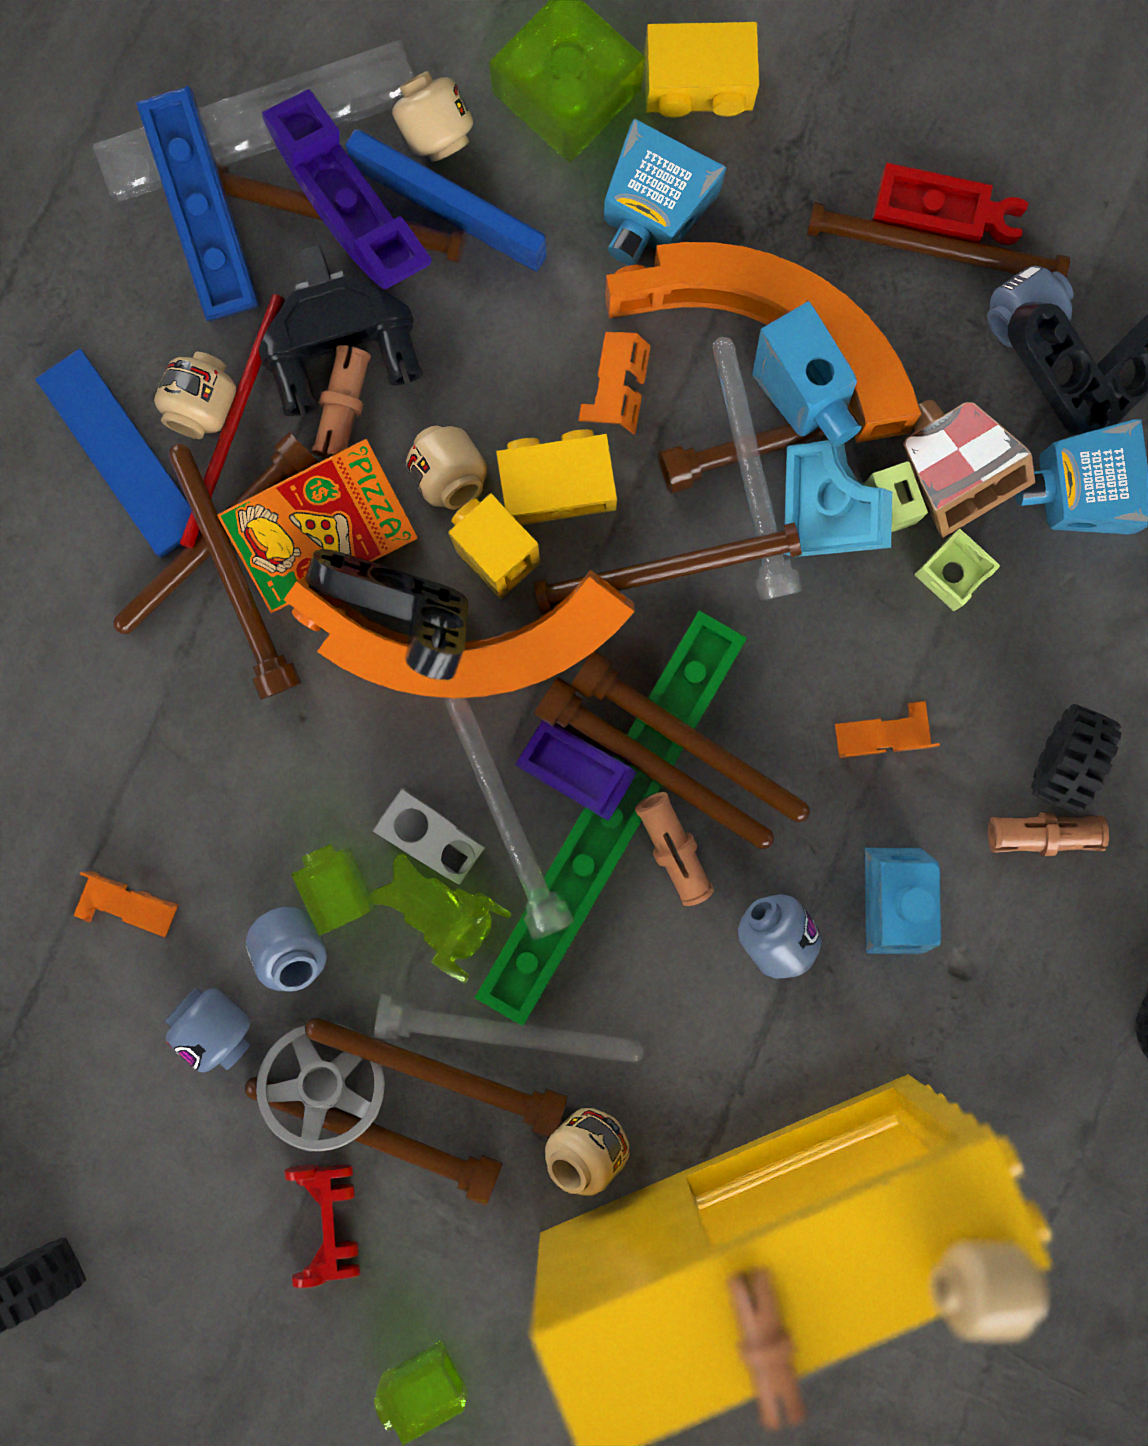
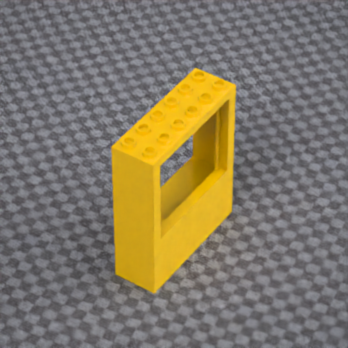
[531,1074,1052,1446]

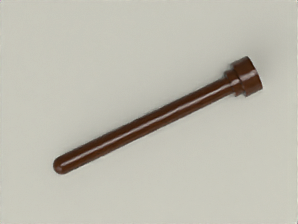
[658,424,825,494]
[113,432,319,634]
[169,444,302,700]
[571,650,810,822]
[534,677,774,849]
[305,1018,568,1138]
[245,1077,503,1206]

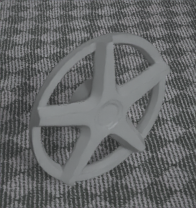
[256,1023,385,1152]

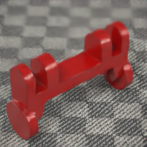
[284,1164,360,1288]

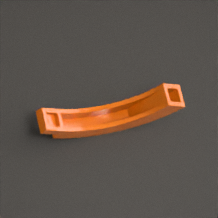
[605,242,921,443]
[283,569,635,698]

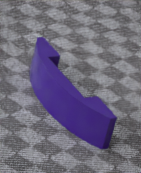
[262,89,432,290]

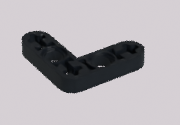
[1008,301,1148,435]
[305,549,468,680]

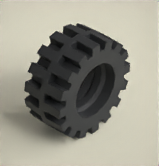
[1031,704,1121,814]
[0,1237,86,1333]

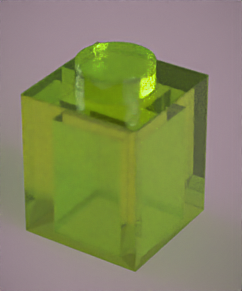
[291,844,378,936]
[374,1340,468,1445]

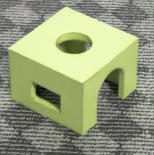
[864,461,928,532]
[914,528,1000,611]

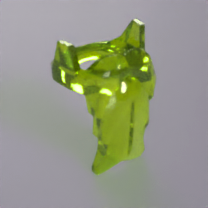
[370,854,512,984]

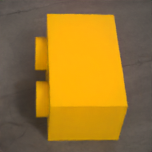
[645,22,759,118]
[496,429,617,525]
[448,493,541,600]

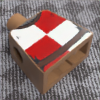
[903,400,1035,538]

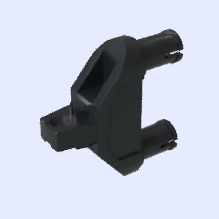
[259,245,423,416]

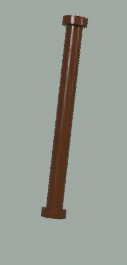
[216,164,466,263]
[806,202,1070,278]
[534,522,802,614]

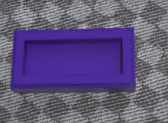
[515,720,637,821]

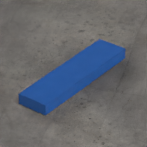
[136,86,261,322]
[345,129,546,272]
[35,348,201,559]

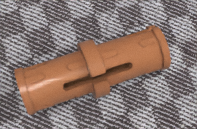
[311,345,371,459]
[635,792,714,906]
[987,812,1109,856]
[725,1267,807,1428]

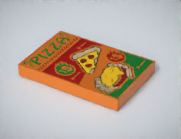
[217,439,418,613]

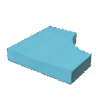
[784,440,892,557]

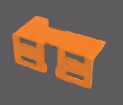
[578,332,651,435]
[835,701,940,759]
[73,871,179,938]

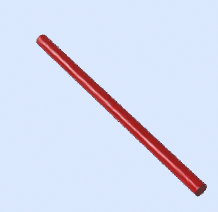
[180,294,285,548]

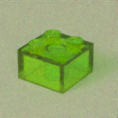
[489,0,645,163]

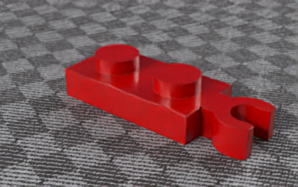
[872,162,1028,245]

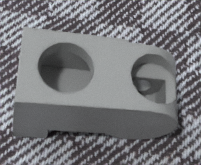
[373,787,485,885]

